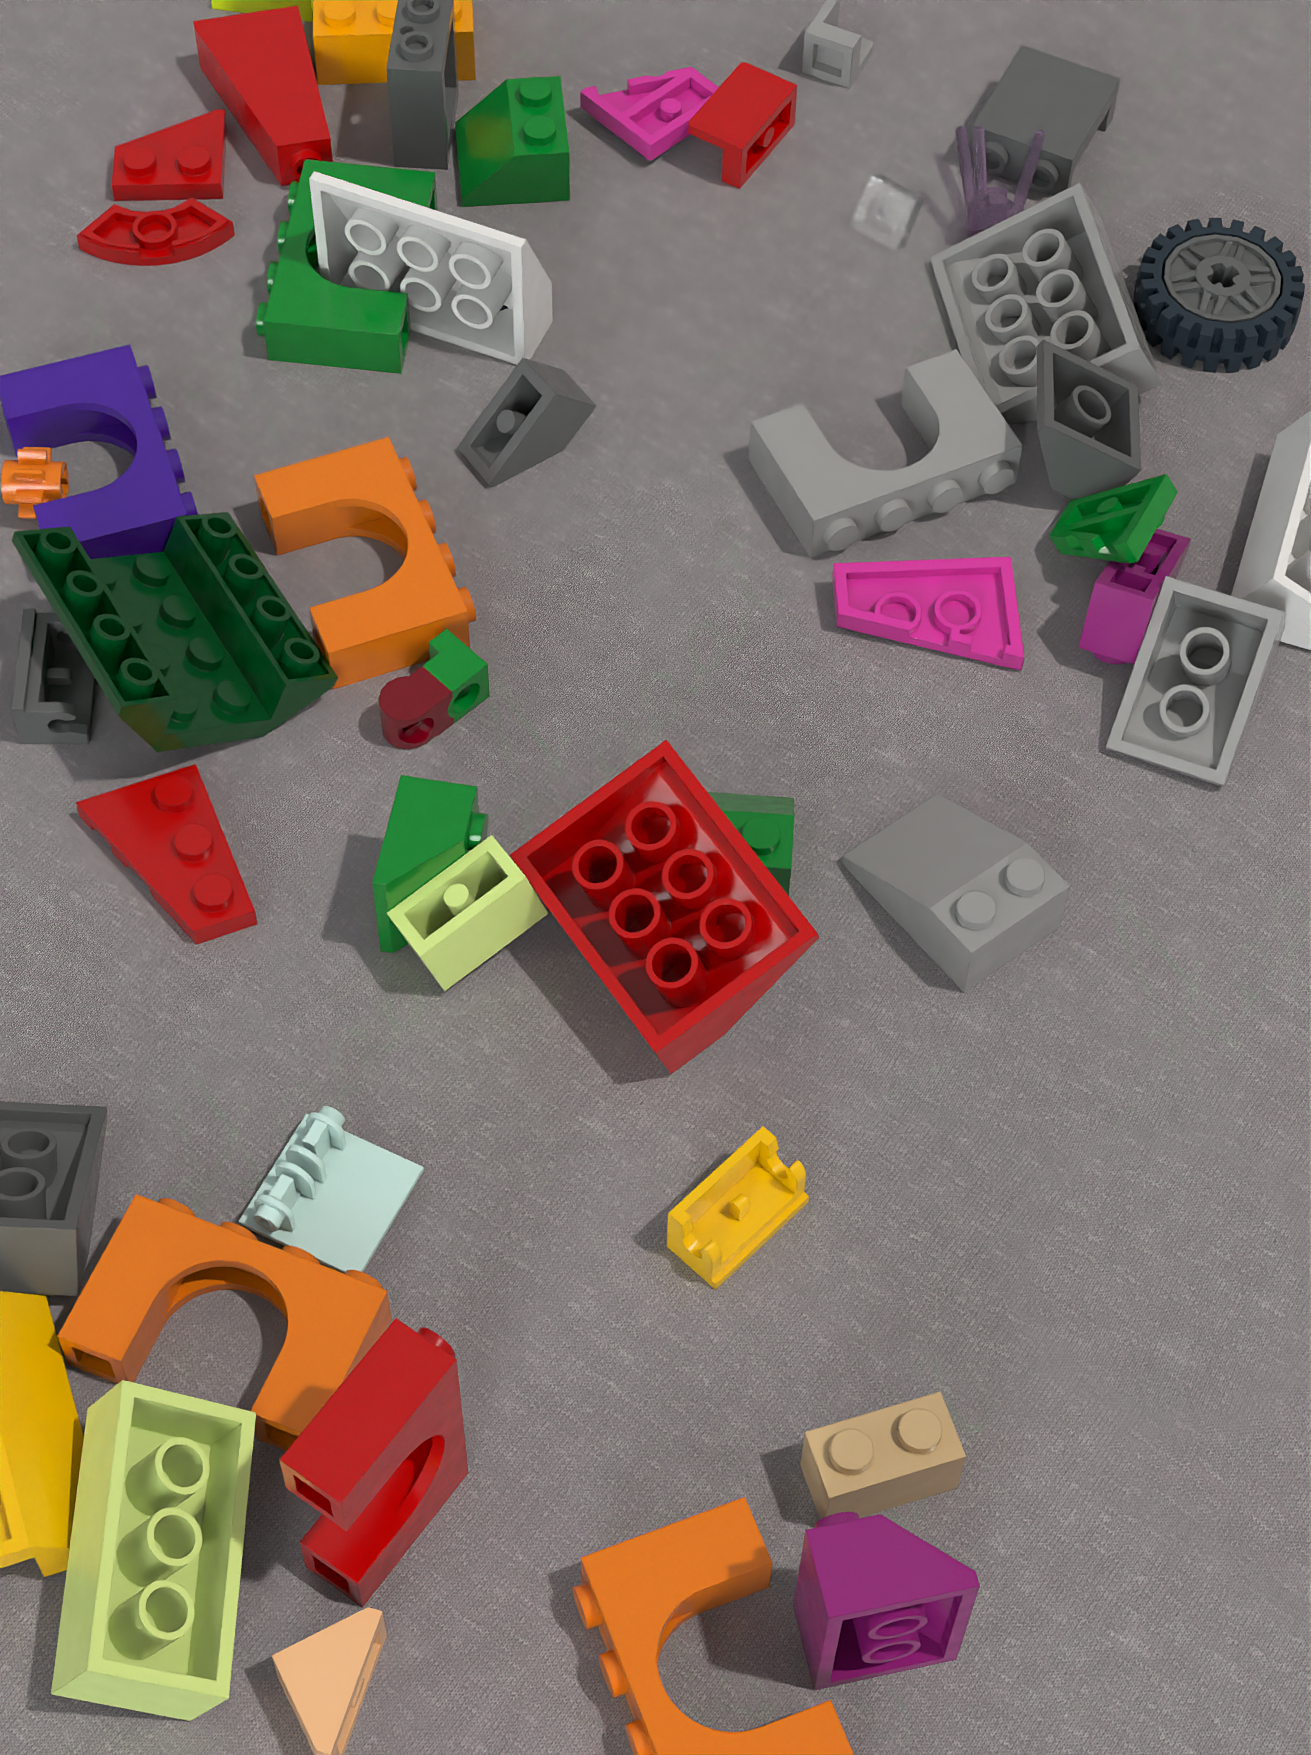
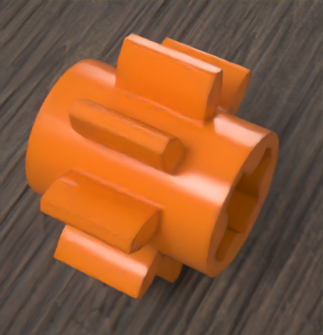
[1,447,69,519]

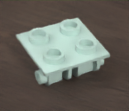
[238,1106,424,1273]

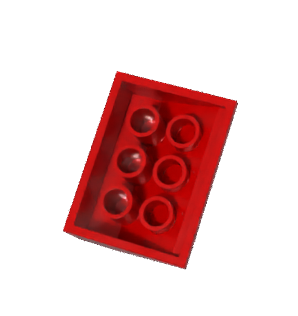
[509,740,820,1074]

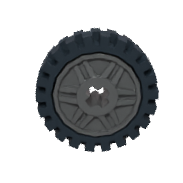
[1133,218,1305,373]

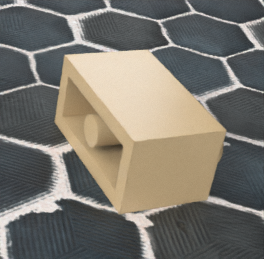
[800,1391,966,1519]

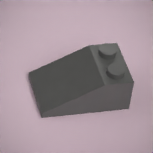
[0,1101,107,1297]

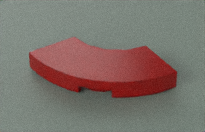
[77,197,235,266]

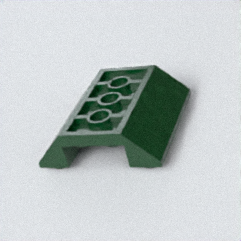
[11,512,338,752]

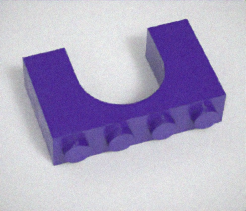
[0,344,198,559]

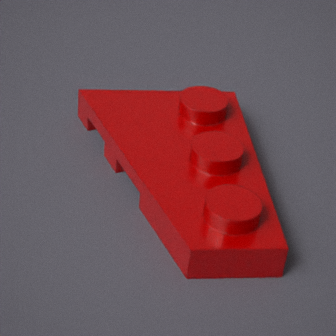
[76,764,257,945]

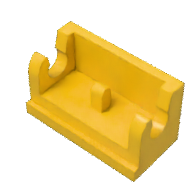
[667,1126,809,1290]

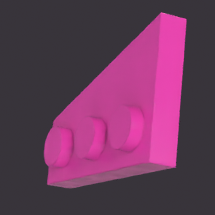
[832,557,1024,671]

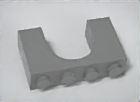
[748,349,1023,558]

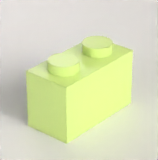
[387,835,549,991]

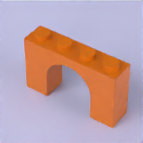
[254,437,476,690]
[57,1194,392,1451]
[572,1497,854,1755]

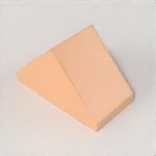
[272,1607,387,1755]

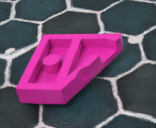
[580,67,719,161]

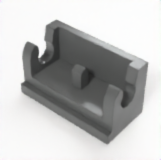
[11,609,96,744]

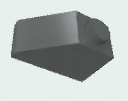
[457,358,596,486]

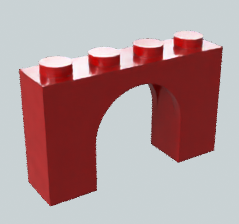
[279,1318,469,1608]

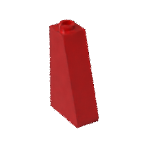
[193,6,333,186]

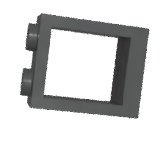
[386,0,459,170]

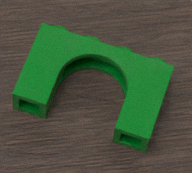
[256,159,438,374]

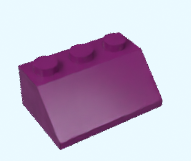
[793,1512,980,1691]

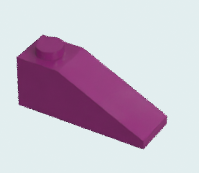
[1078,529,1191,665]

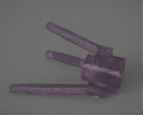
[955,126,1045,237]

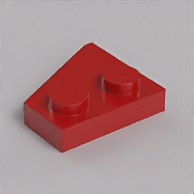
[112,109,227,201]

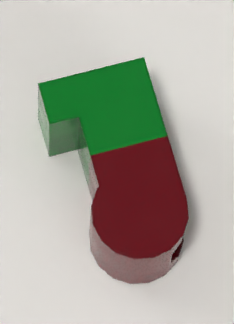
[378,629,490,749]

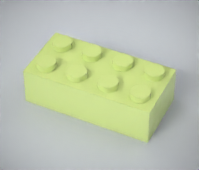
[51,1380,256,1721]

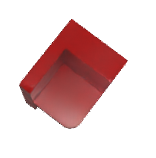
[688,62,797,189]

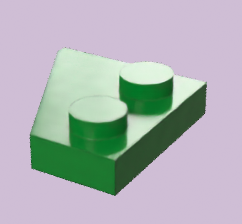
[1049,474,1178,563]

